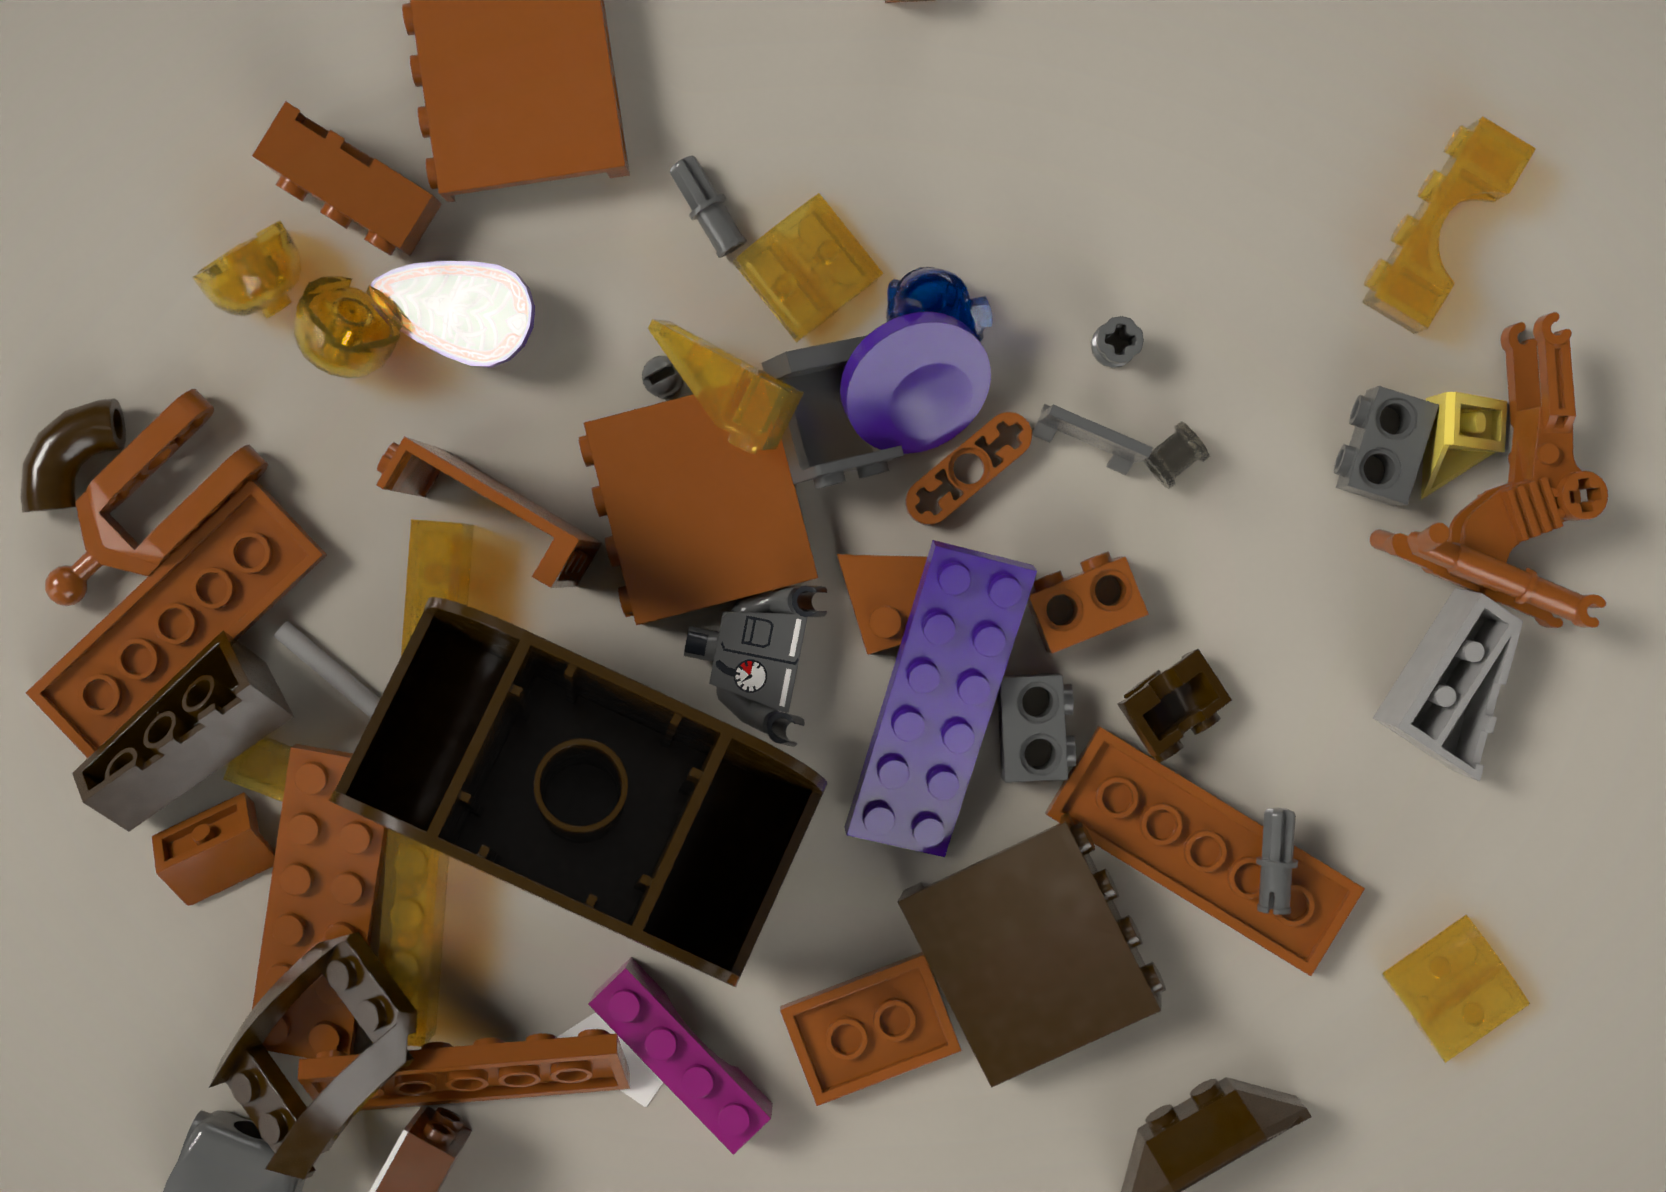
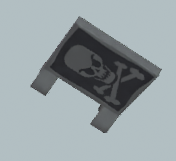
[1032,404,1153,475]

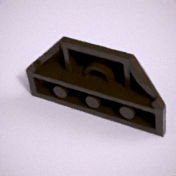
[1121,1077,1312,1192]

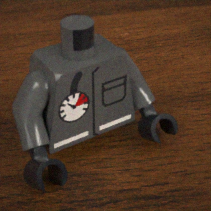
[684,586,827,747]

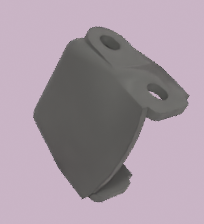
[163,1110,306,1192]

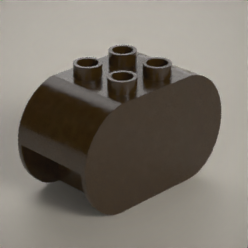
[328,597,828,987]

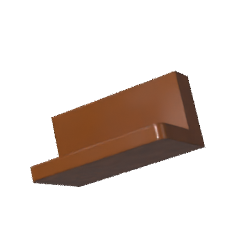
[152,792,275,906]

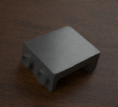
[761,335,904,489]

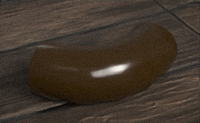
[20,398,126,513]

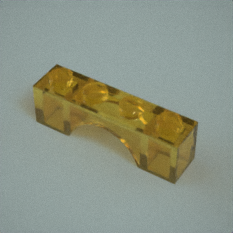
[1362,116,1536,334]

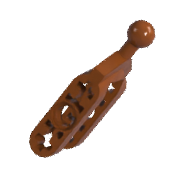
[45,389,268,606]

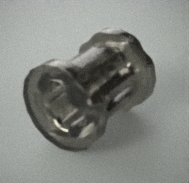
[1143,421,1210,489]

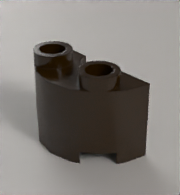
[1117,649,1232,763]

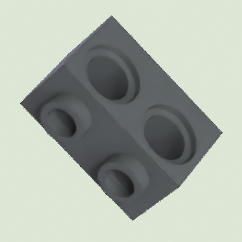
[1334,386,1439,506]
[997,673,1076,783]

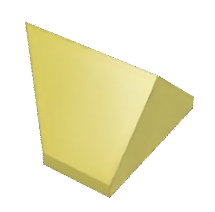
[1421,392,1507,500]

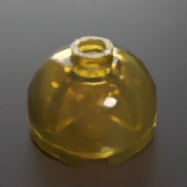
[192,220,302,319]
[293,276,403,379]

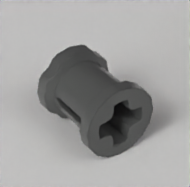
[1091,316,1144,368]

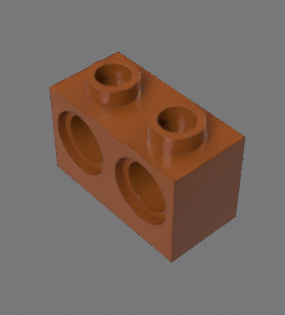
[1027,551,1149,654]

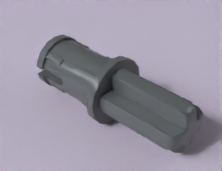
[670,155,747,258]
[1256,808,1298,915]

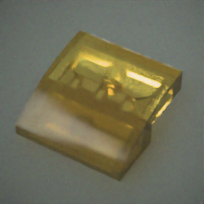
[732,193,884,343]
[1382,914,1530,1063]

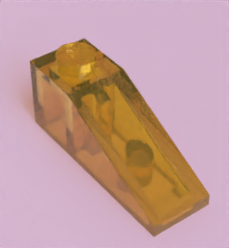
[648,319,804,454]

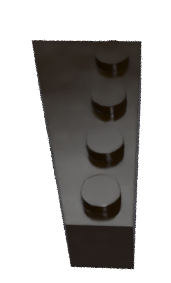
[72,630,294,832]

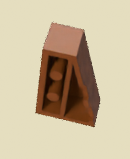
[252,101,442,256]
[837,554,927,655]

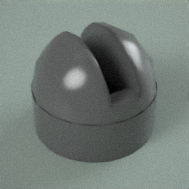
[642,356,684,398]

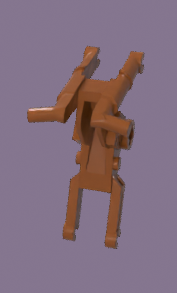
[1370,312,1608,628]

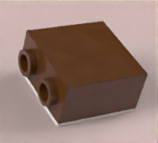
[369,1105,473,1192]

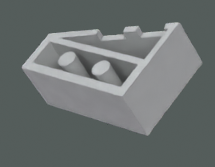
[1373,588,1523,781]

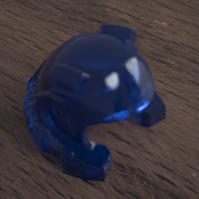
[886,267,993,342]

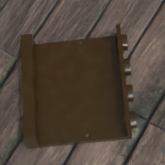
[897,812,1166,1088]

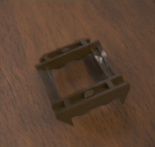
[209,932,417,1180]

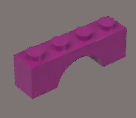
[588,957,773,1155]

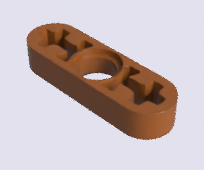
[905,412,1032,525]

